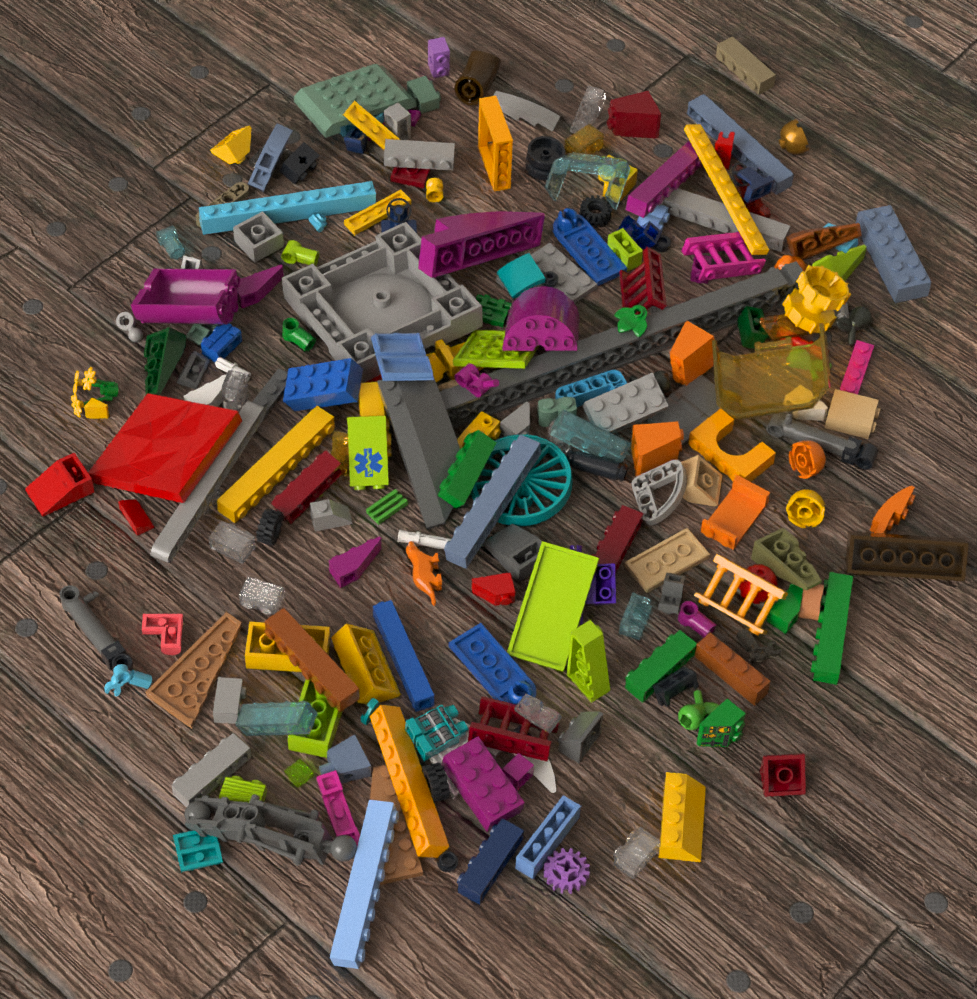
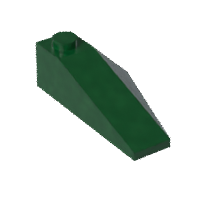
[144,327,187,395]

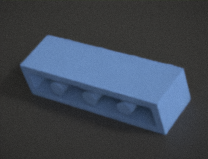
[515,795,581,879]

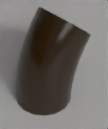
[454,51,501,105]

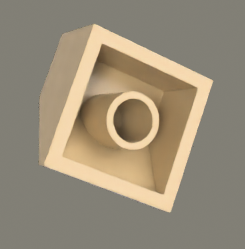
[681,455,722,506]

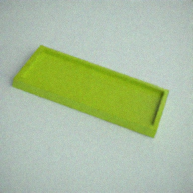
[507,541,599,672]

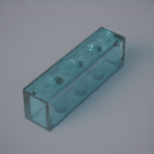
[550,409,630,462]
[235,701,318,736]

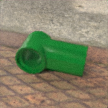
[282,318,316,351]

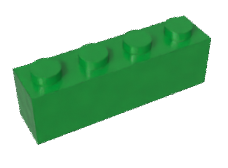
[438,430,497,508]
[625,630,697,703]

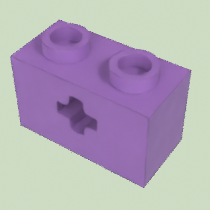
[428,37,450,78]

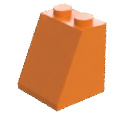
[670,321,717,386]
[631,421,684,477]

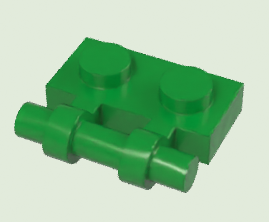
[476,294,512,327]

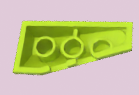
[813,244,867,281]

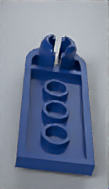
[553,208,627,286]
[449,623,536,708]

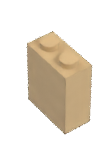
[825,389,880,439]

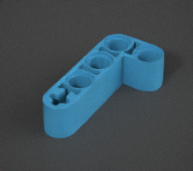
[555,370,627,407]

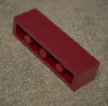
[271,450,346,524]
[591,505,644,573]

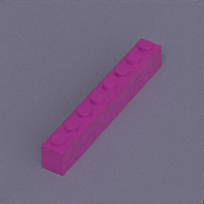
[626,140,712,218]

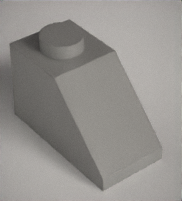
[500,402,530,437]
[310,499,352,532]

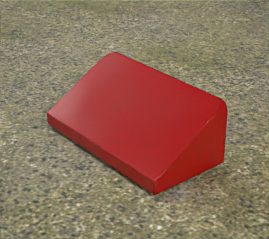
[118,499,154,536]

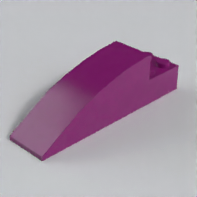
[418,211,545,278]

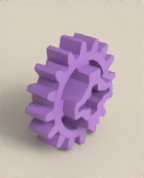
[544,848,590,894]

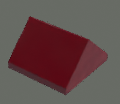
[760,753,806,797]

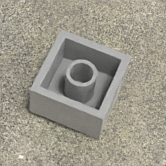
[233,211,284,263]

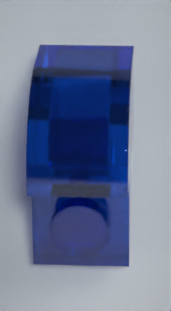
[618,215,662,250]

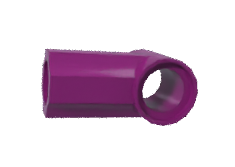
[678,601,716,638]

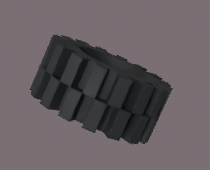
[580,195,612,228]
[256,508,284,546]
[422,762,450,803]

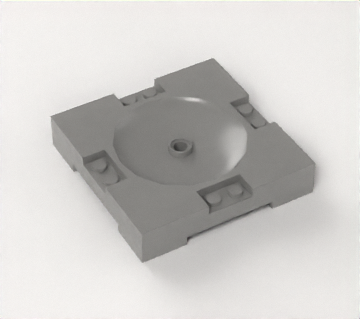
[282,222,483,383]

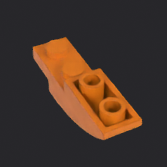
[870,486,916,534]

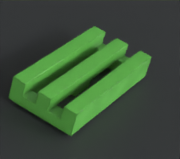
[366,489,408,525]

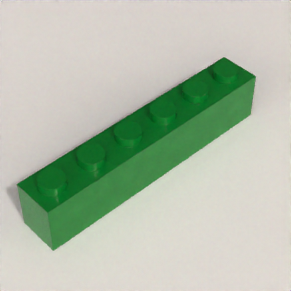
[810,572,853,685]

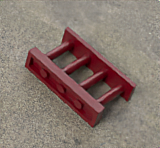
[619,247,667,315]
[468,696,561,762]

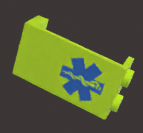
[347,415,389,490]

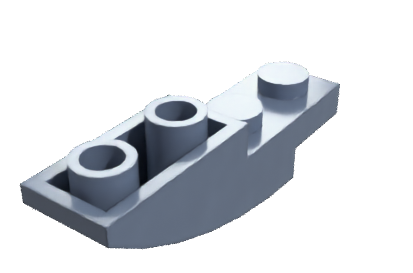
[248,123,293,192]

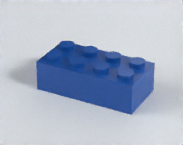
[283,358,363,411]

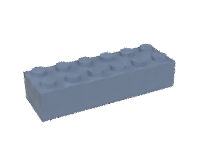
[856,205,931,303]

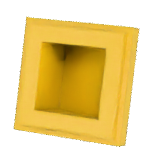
[84,398,109,419]

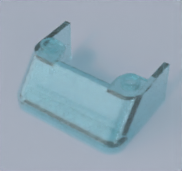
[545,152,630,210]

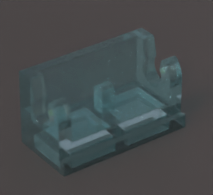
[619,592,652,640]

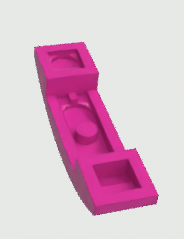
[316,770,360,846]

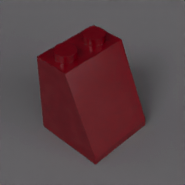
[607,91,661,139]

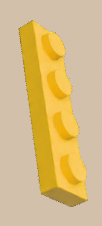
[343,100,400,150]
[344,189,411,236]

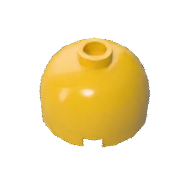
[786,489,825,528]

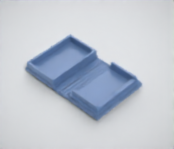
[371,333,434,381]

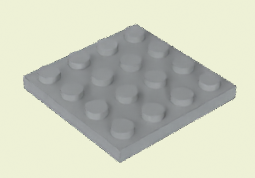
[496,243,597,303]

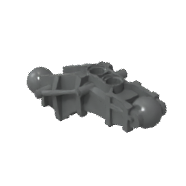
[184,794,357,866]

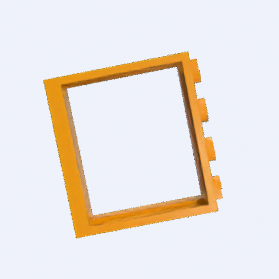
[478,96,513,192]

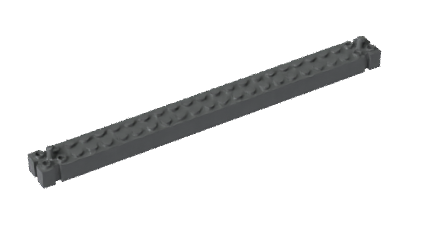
[440,261,803,429]

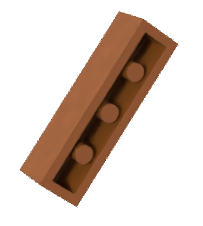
[695,632,771,706]

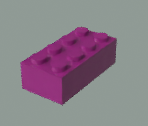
[441,736,525,832]

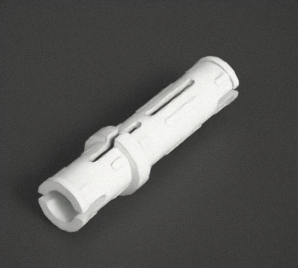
[397,530,451,549]

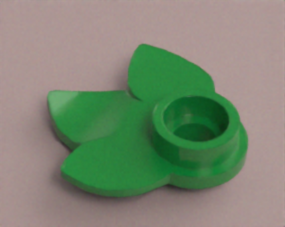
[614,305,647,337]

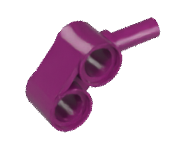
[455,363,499,398]

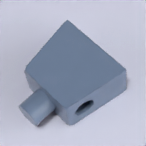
[319,735,371,783]

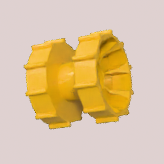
[782,265,851,334]

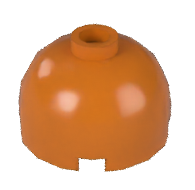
[789,440,826,479]

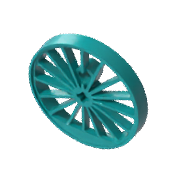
[471,434,573,526]

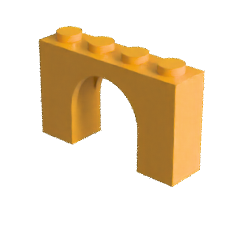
[688,408,776,482]

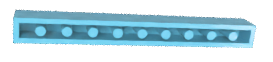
[199,181,376,235]

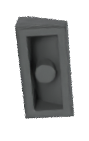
[176,351,210,389]

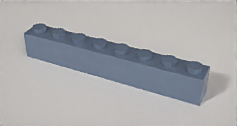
[687,94,794,195]
[444,435,541,569]

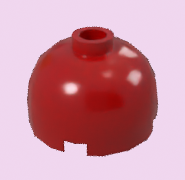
[738,564,778,604]

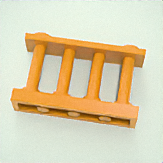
[694,554,788,636]

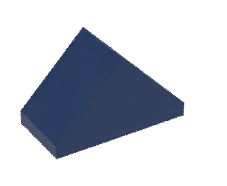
[344,126,369,154]

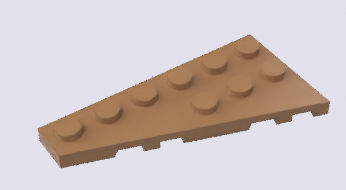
[145,612,242,729]
[370,765,423,885]

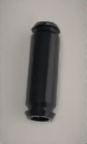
[566,449,628,482]

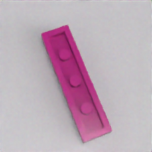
[840,340,874,395]

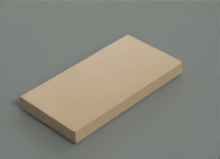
[624,528,710,593]

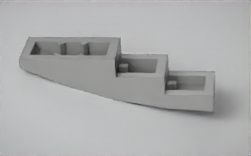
[493,91,560,131]

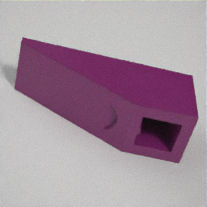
[237,264,284,308]
[329,536,382,588]

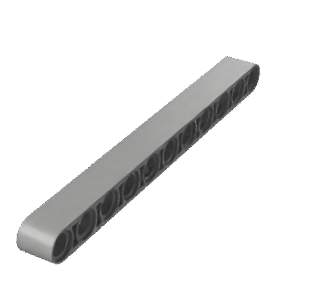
[151,401,266,563]

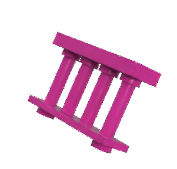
[681,232,766,281]

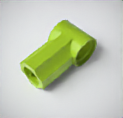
[281,240,320,266]

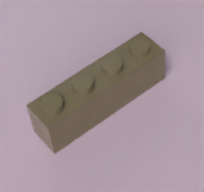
[716,36,776,95]

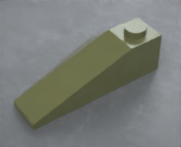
[751,528,822,590]

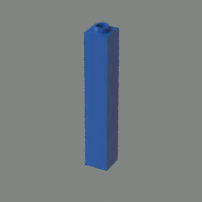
[373,600,434,712]

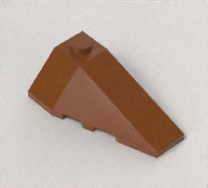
[786,223,862,260]

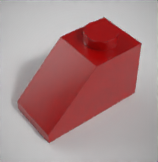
[471,573,515,606]

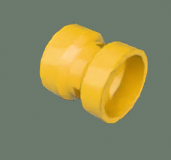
[426,178,443,202]

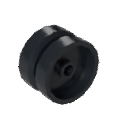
[525,136,565,181]

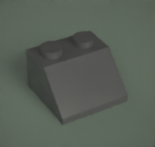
[558,711,603,763]

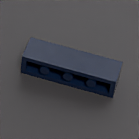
[457,818,524,905]

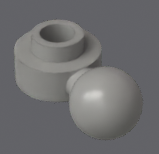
[116,312,143,342]

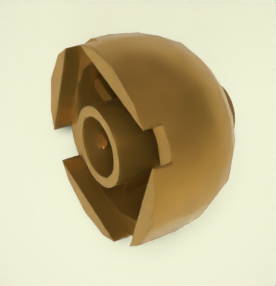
[778,119,809,155]

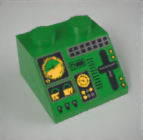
[696,699,746,747]

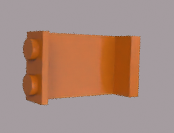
[700,475,770,550]

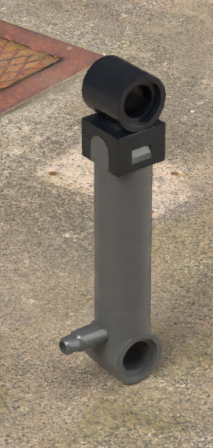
[766,411,879,470]
[60,585,134,671]

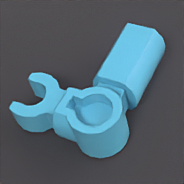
[104,664,152,697]

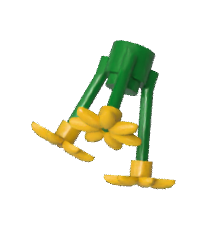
[71,367,118,418]

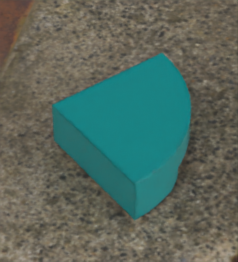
[361,698,379,725]

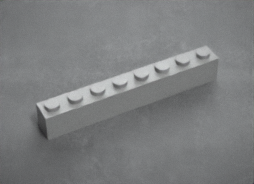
[661,188,790,252]

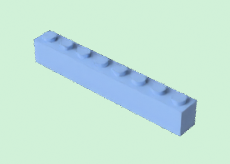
[330,800,399,969]

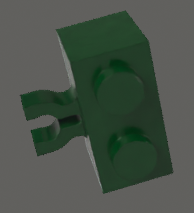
[737,306,775,350]

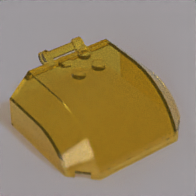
[712,323,831,420]

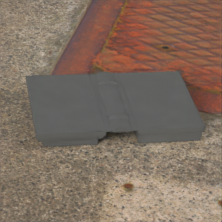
[647,375,736,447]

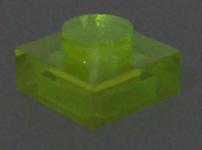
[284,758,314,788]

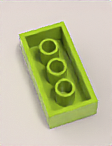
[288,680,342,758]

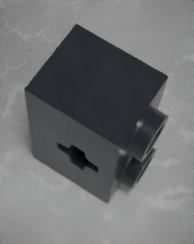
[279,142,320,184]

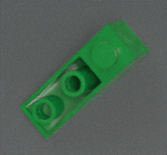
[767,583,803,634]

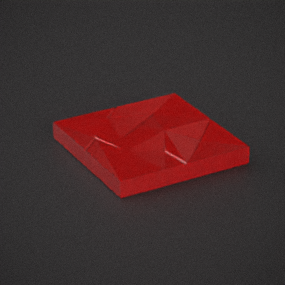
[88,393,242,503]

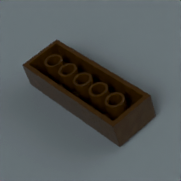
[845,531,969,581]

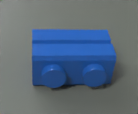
[201,323,242,362]

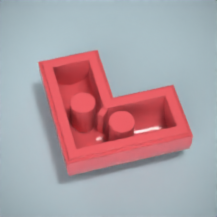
[142,614,183,655]

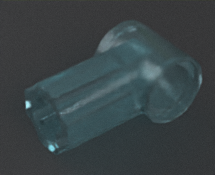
[156,225,185,260]

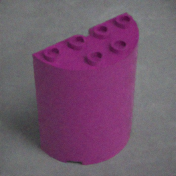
[131,269,240,324]
[502,286,580,351]

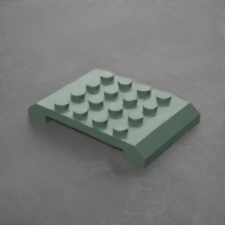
[294,63,416,138]

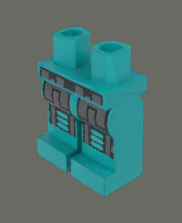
[405,705,468,761]

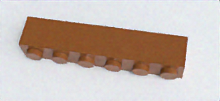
[264,608,360,712]

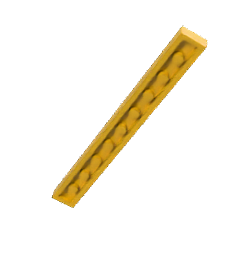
[684,124,770,255]

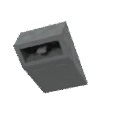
[482,524,542,583]

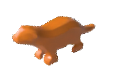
[406,541,442,606]

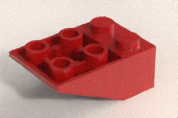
[25,453,94,517]

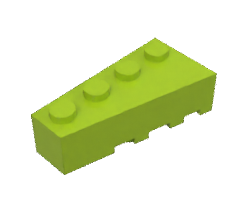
[567,620,610,703]

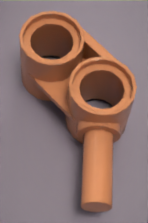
[798,584,824,621]

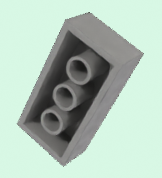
[583,373,668,440]

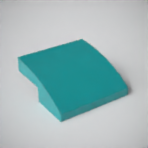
[497,253,545,299]
[173,831,223,872]

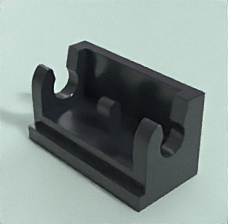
[653,667,699,707]

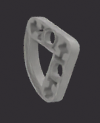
[632,460,687,525]

